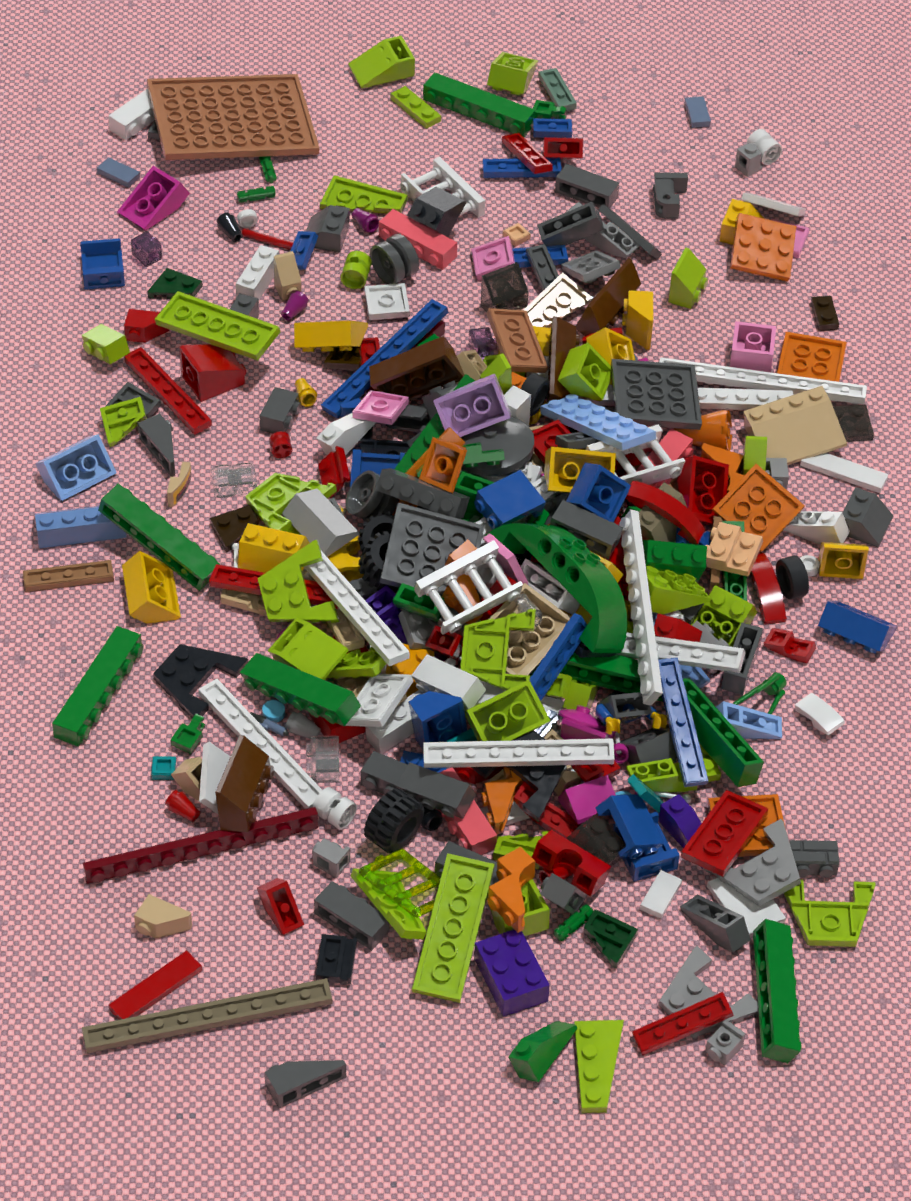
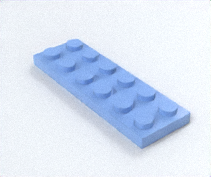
[540,394,656,451]

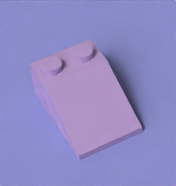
[433,374,511,437]

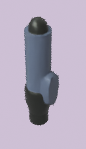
[250,712,289,737]

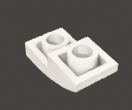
[795,693,845,735]

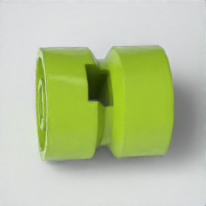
[340,251,372,289]

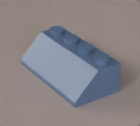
[35,505,127,549]

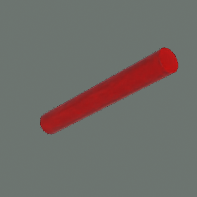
[242,228,294,250]

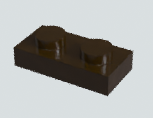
[811,296,839,331]

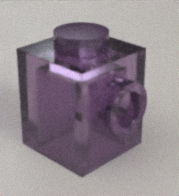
[131,231,162,267]
[468,327,497,360]

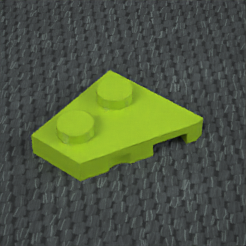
[100,397,147,447]
[493,831,548,870]

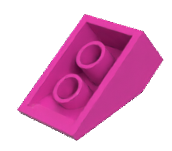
[117,165,190,231]

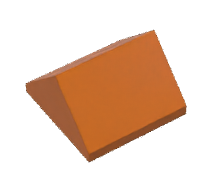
[419,437,467,493]

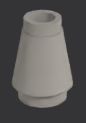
[285,711,321,740]

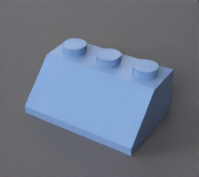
[35,434,117,501]

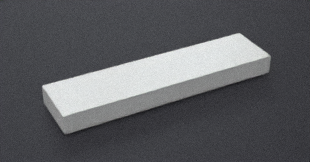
[800,453,889,493]

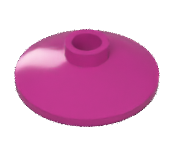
[558,705,603,728]

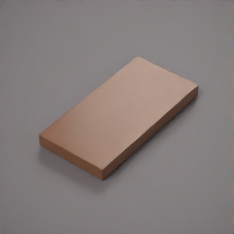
[486,308,548,373]

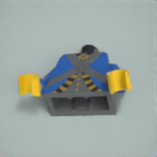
[595,692,667,735]

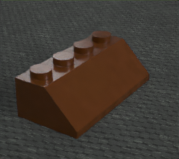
[576,258,641,336]
[547,316,580,404]
[369,336,464,402]
[215,735,274,832]

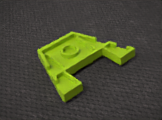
[245,473,337,532]
[258,540,339,623]
[460,609,536,691]
[784,880,876,947]

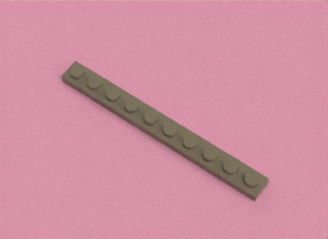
[82,978,333,1053]

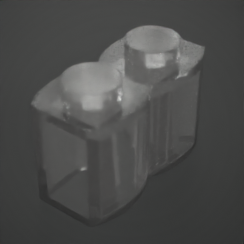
[211,463,257,498]
[306,736,340,783]

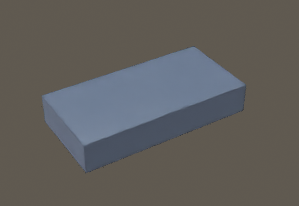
[684,96,711,128]
[97,157,140,188]

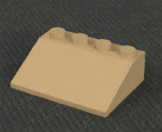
[743,386,847,465]
[489,583,571,675]

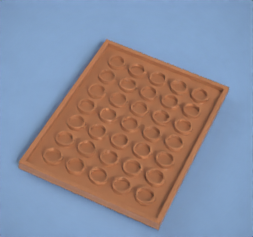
[147,74,320,160]

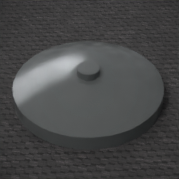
[460,416,535,476]

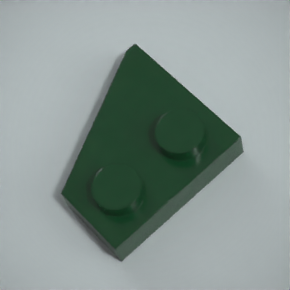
[147,268,203,299]
[583,909,638,969]

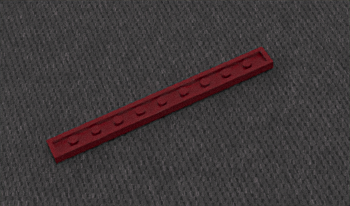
[83,807,318,884]

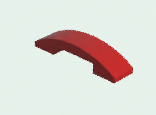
[625,481,705,545]
[750,553,787,625]
[513,782,604,851]

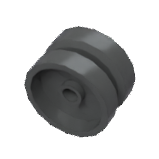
[370,234,419,284]
[346,470,399,522]

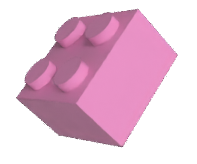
[730,321,776,372]

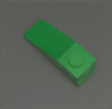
[508,1021,578,1082]

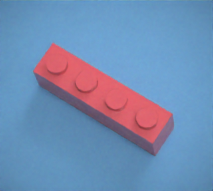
[379,209,457,270]
[636,428,694,489]
[437,767,497,855]

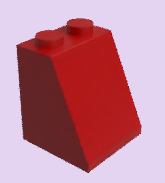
[179,344,247,402]

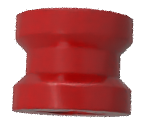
[269,431,293,459]

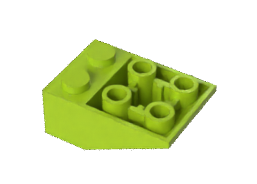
[348,36,415,89]
[627,566,711,614]
[692,585,757,647]
[268,617,349,680]

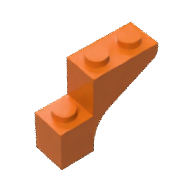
[701,443,744,493]
[442,539,483,624]
[481,767,524,834]
[488,847,535,933]

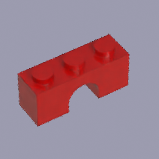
[532,830,611,897]

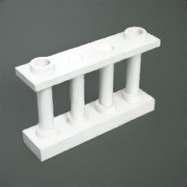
[400,156,485,218]
[586,424,685,485]
[414,541,523,635]

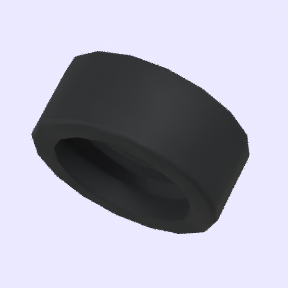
[520,373,550,416]
[776,555,809,600]

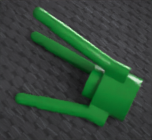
[733,672,787,714]

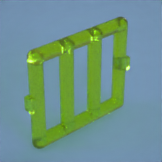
[359,849,441,918]

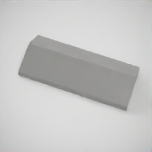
[282,489,359,557]

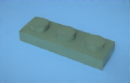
[538,68,577,111]

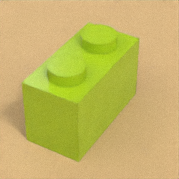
[81,324,130,364]

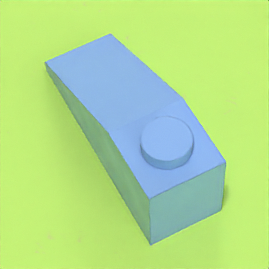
[716,701,782,739]

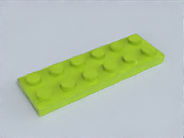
[155,291,281,361]
[412,853,495,1003]

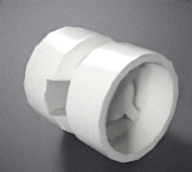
[746,129,783,165]
[312,787,357,830]

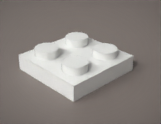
[364,283,410,320]

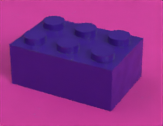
[474,929,550,1017]

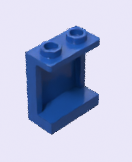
[80,238,125,290]
[350,449,405,487]
[474,470,546,529]
[595,794,665,859]
[612,812,680,882]

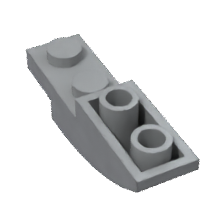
[566,202,640,258]

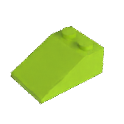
[487,52,538,95]
[465,680,550,741]

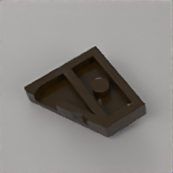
[324,345,362,371]

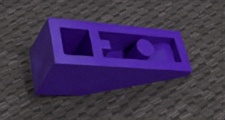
[658,794,703,869]

